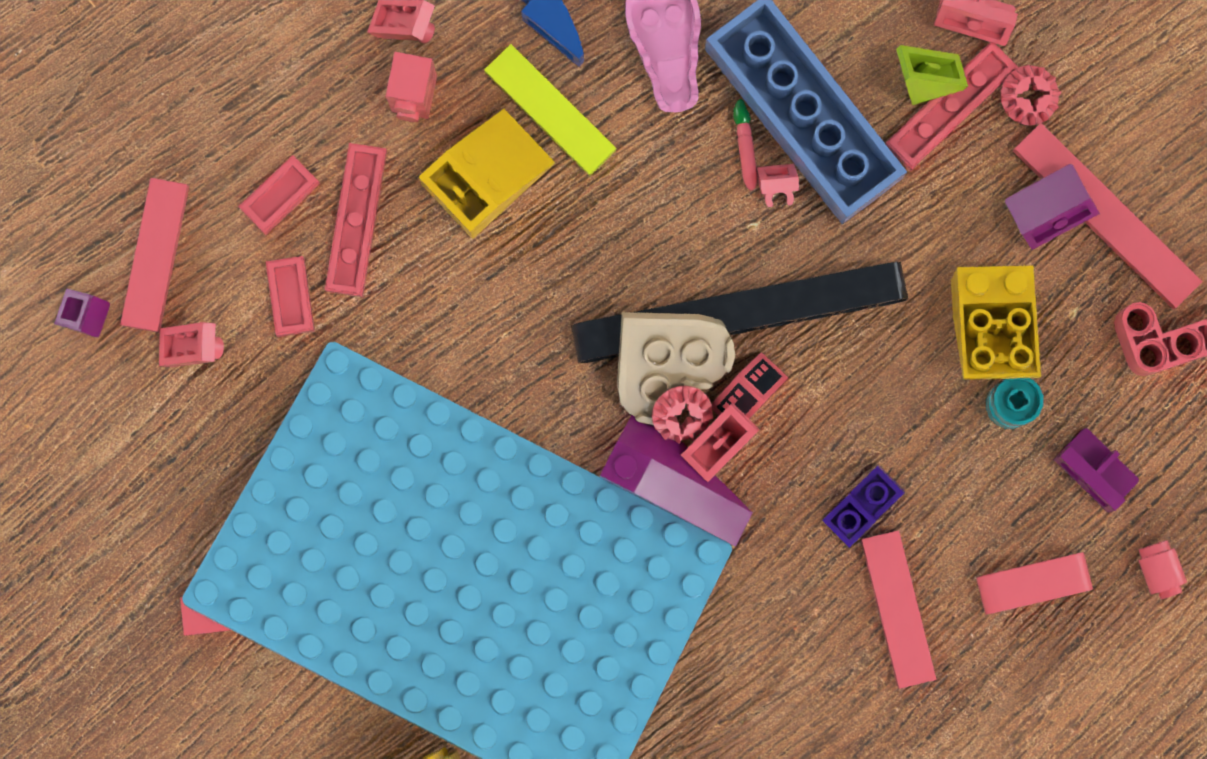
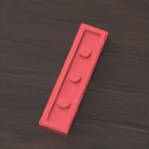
[885,42,1018,172]
[325,143,387,297]
[120,178,189,333]
[861,530,937,689]

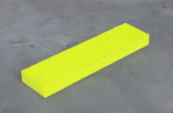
[484,44,617,176]

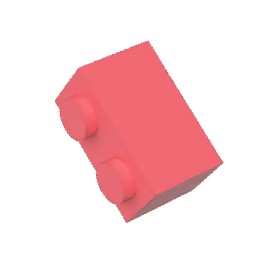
[386,52,437,122]

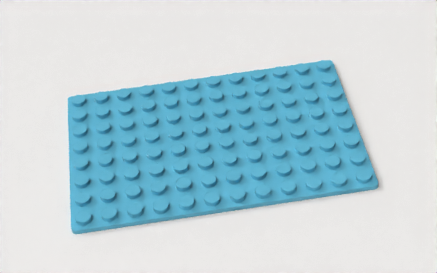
[182,342,732,759]

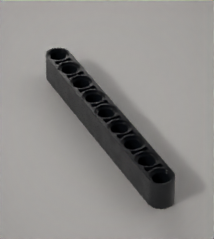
[571,262,909,364]

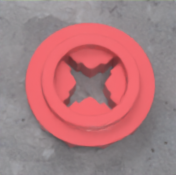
[1001,65,1061,125]
[652,386,713,444]

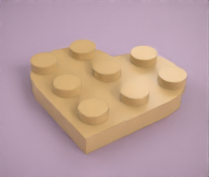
[617,312,735,425]

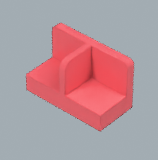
[934,0,1018,46]

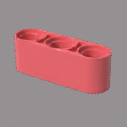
[976,552,1093,615]

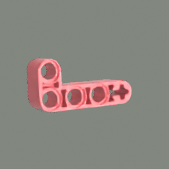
[1114,302,1207,376]

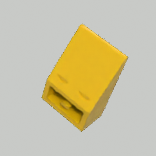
[419,109,555,239]
[951,265,1041,380]

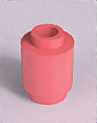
[1138,540,1187,599]

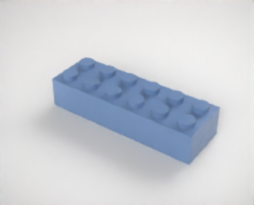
[705,0,907,225]

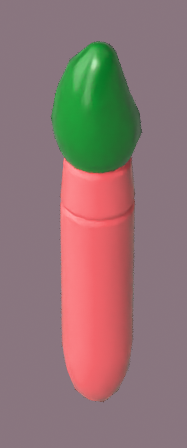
[733,99,757,191]

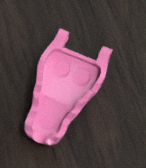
[625,0,701,112]

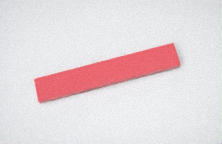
[1013,123,1203,310]

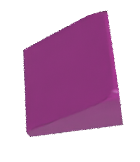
[54,288,110,337]

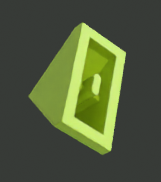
[896,45,968,105]

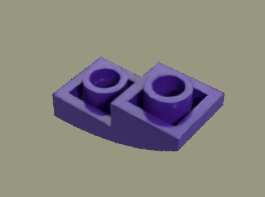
[822,464,905,548]

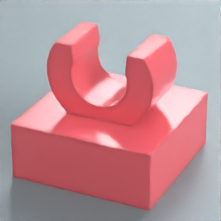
[757,164,799,207]

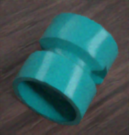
[986,378,1044,429]

